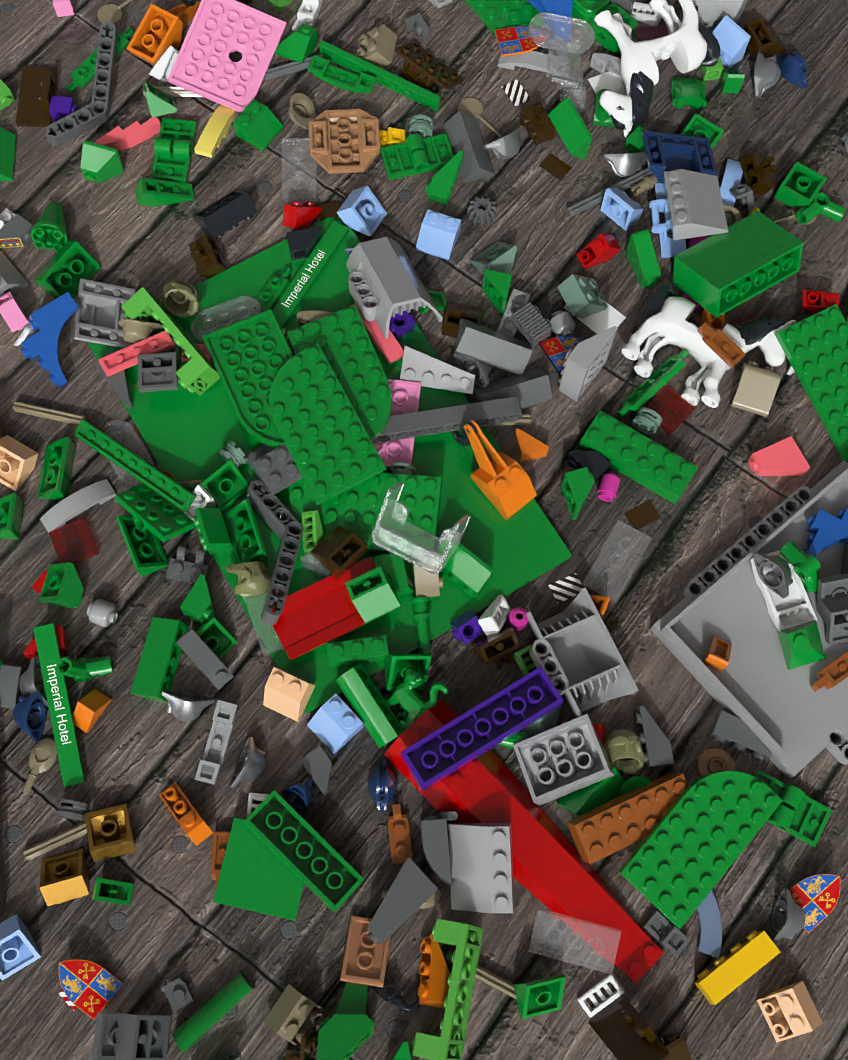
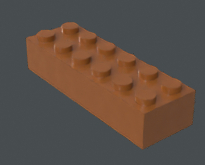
[567,771,688,864]

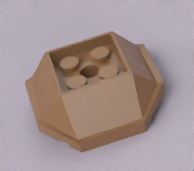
[308,109,380,174]

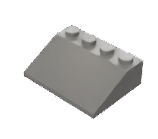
[664,169,728,241]
[559,326,618,402]
[513,714,615,805]
[448,823,515,913]

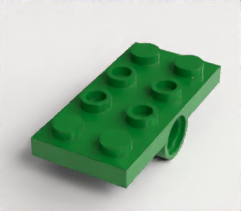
[151,118,198,183]
[380,133,454,180]
[115,483,195,542]
[754,769,832,847]

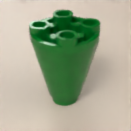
[31,202,68,251]

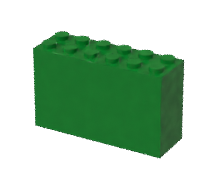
[673,211,804,318]

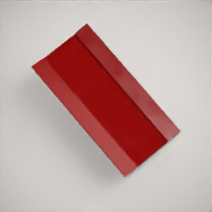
[271,557,375,661]

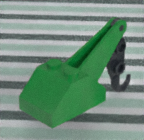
[318,973,421,1060]

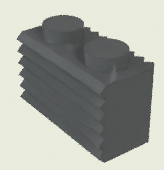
[511,302,552,347]

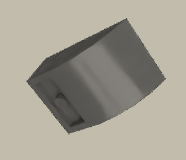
[420,811,458,886]

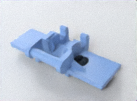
[649,183,686,258]

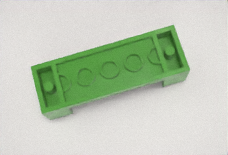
[121,287,220,396]
[412,919,484,1060]

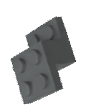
[138,345,180,392]
[244,444,303,496]
[817,573,848,645]
[91,1012,171,1060]

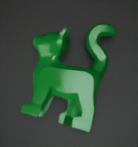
[384,668,449,730]

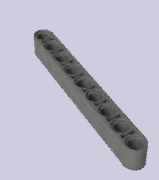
[373,397,523,444]

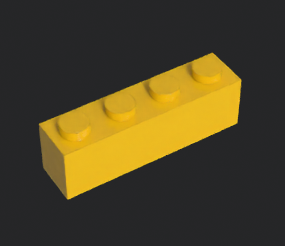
[694,930,780,1005]

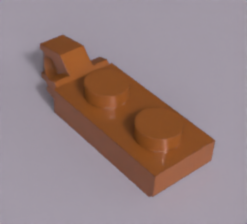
[697,322,746,368]
[810,651,848,692]
[388,804,413,864]
[210,831,230,890]

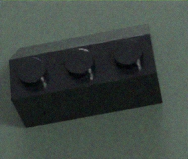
[192,189,257,239]

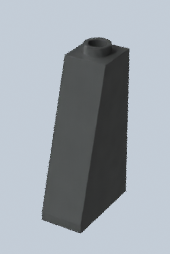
[367,857,438,945]

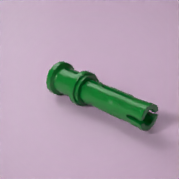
[411,597,432,657]

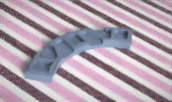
[697,890,722,959]

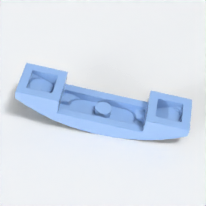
[720,159,743,207]

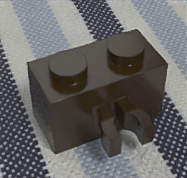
[520,102,556,145]
[740,153,777,196]
[189,234,226,279]
[471,624,521,669]

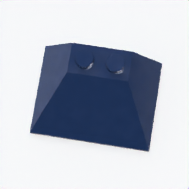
[641,130,717,184]

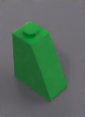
[625,229,661,288]

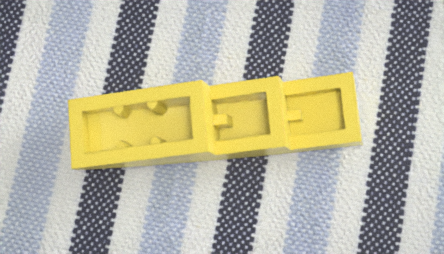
[194,104,236,158]

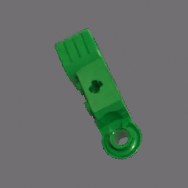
[572,0,638,57]

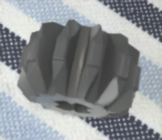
[467,195,497,227]

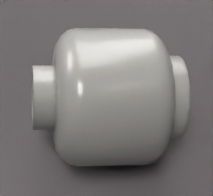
[550,310,576,336]
[87,599,118,627]

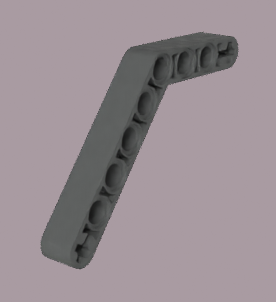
[45,21,118,147]
[245,480,303,626]

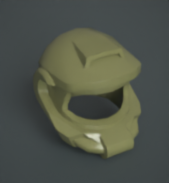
[161,279,200,318]
[226,561,271,598]
[603,728,645,775]

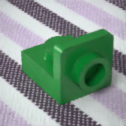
[418,290,447,314]

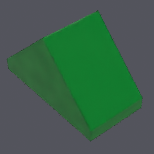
[721,70,745,93]
[92,878,134,905]

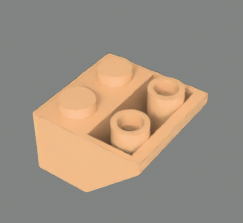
[757,981,823,1042]

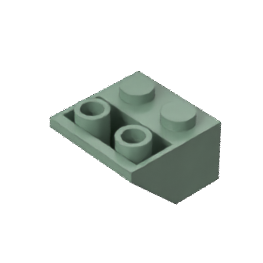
[557,274,608,318]

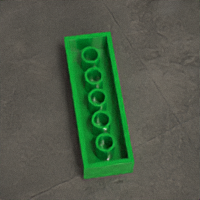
[578,410,698,505]
[243,790,365,912]

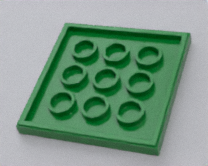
[213,817,304,921]

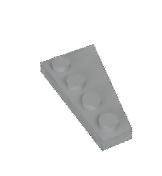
[400,345,475,394]

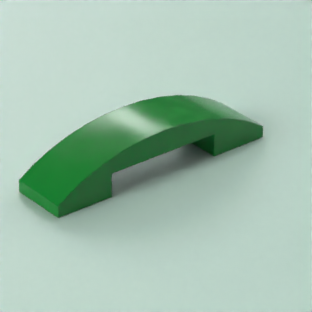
[308,55,377,93]

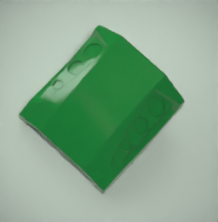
[670,77,707,110]

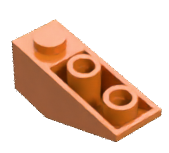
[159,782,213,846]
[418,934,450,1008]

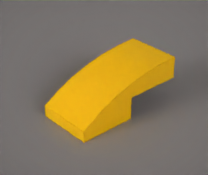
[379,127,405,148]

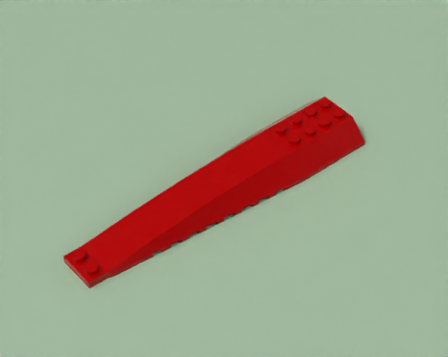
[384,699,664,984]

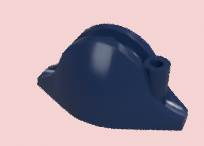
[776,52,808,89]
[13,691,46,743]
[367,758,398,812]
[281,778,313,815]

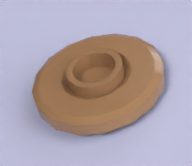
[697,748,735,777]

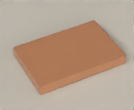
[340,915,391,988]

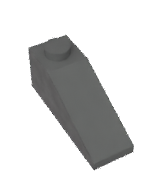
[93,350,133,410]
[175,628,234,690]

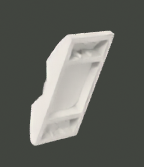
[751,550,817,631]

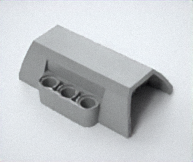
[346,237,443,339]
[526,587,639,718]

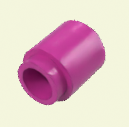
[598,472,621,502]
[508,607,528,631]

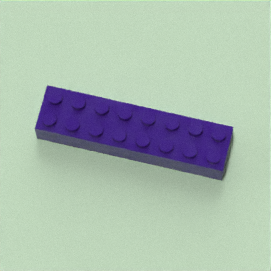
[401,667,564,792]

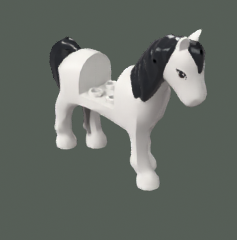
[594,0,720,138]
[622,284,797,408]

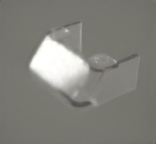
[372,482,470,574]

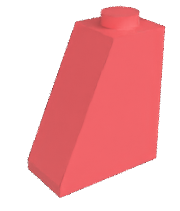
[748,436,811,476]

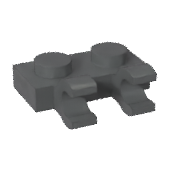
[166,546,209,584]

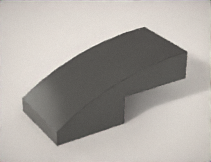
[0,663,22,709]
[641,910,690,957]

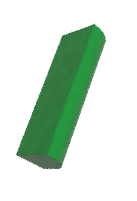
[131,617,189,702]
[336,664,405,749]
[172,972,255,1052]

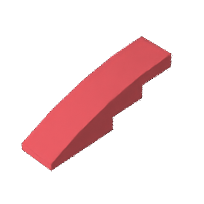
[94,117,161,152]
[351,304,404,365]

